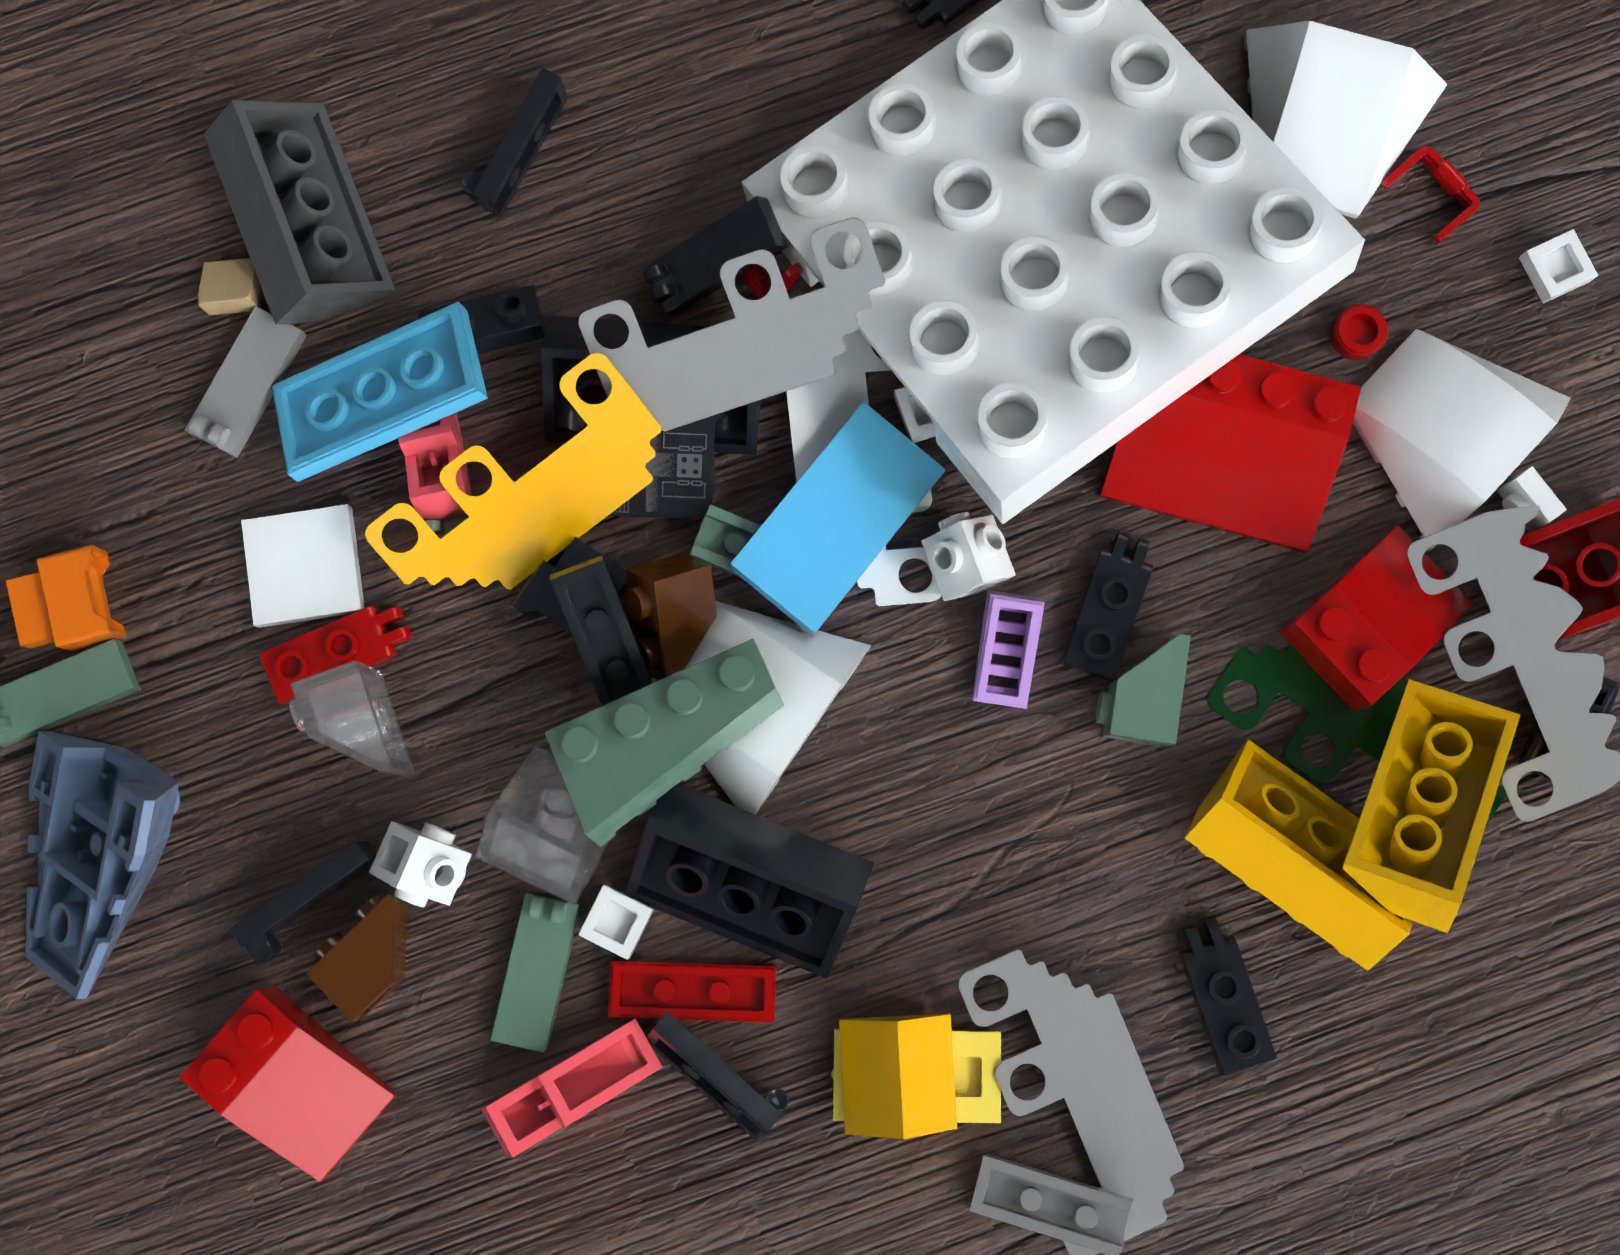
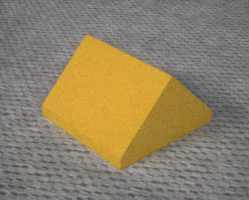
[839,1013,957,1139]

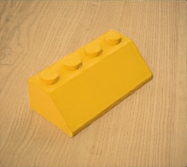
[1342,679,1520,934]
[1185,739,1413,971]

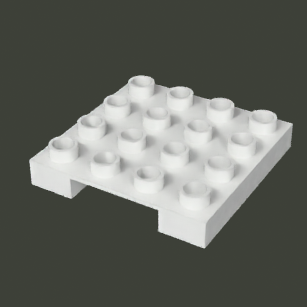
[742,0,1365,524]

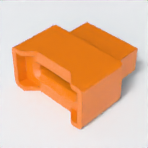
[6,545,126,651]

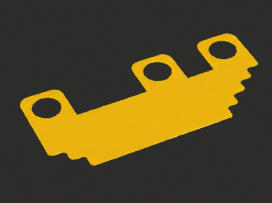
[365,353,661,590]

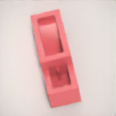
[398,412,472,521]
[481,1018,663,1158]

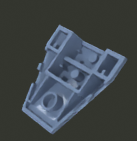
[25,731,180,1000]

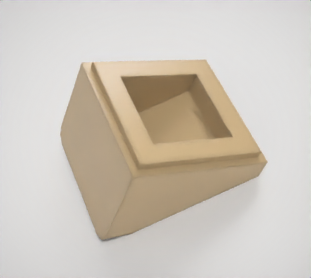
[198,258,262,315]

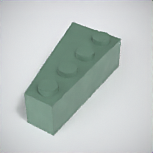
[545,638,784,847]

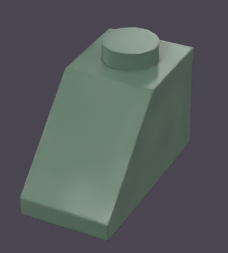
[1095,634,1191,748]

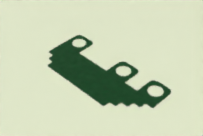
[1208,644,1506,825]

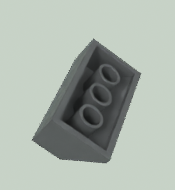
[204,100,395,325]

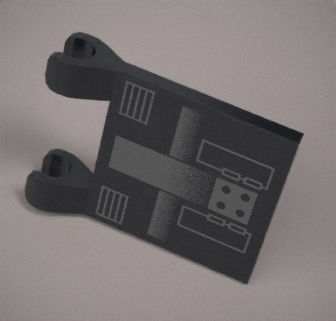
[567,406,715,519]

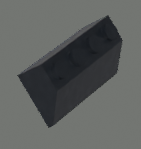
[541,316,761,455]
[625,783,874,979]

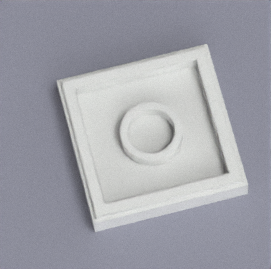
[241,504,365,628]

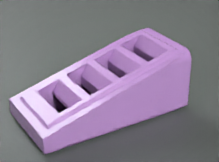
[972,590,1045,709]

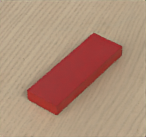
[608,960,777,1023]

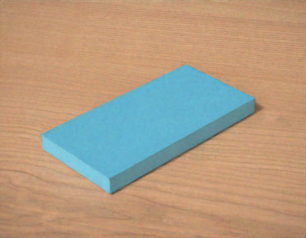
[272,302,488,482]
[728,401,946,635]

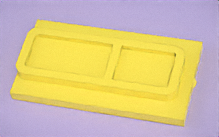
[831,1029,1001,1123]

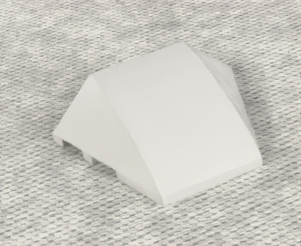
[1244,21,1447,219]
[1353,329,1571,552]
[652,601,871,815]

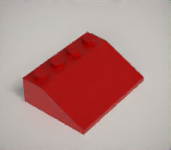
[1099,354,1362,553]

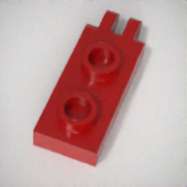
[259,605,413,705]

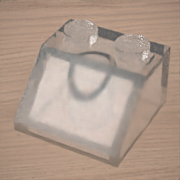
[289,660,415,776]
[475,746,610,905]

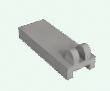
[185,306,307,458]
[970,1153,1133,1255]

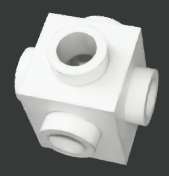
[921,511,1016,601]
[369,821,472,907]

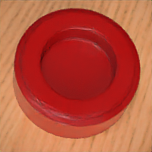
[1330,304,1388,361]

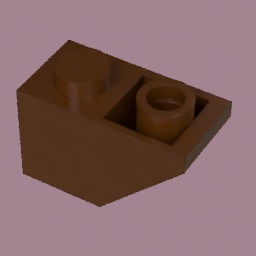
[625,553,717,681]
[306,893,408,1023]

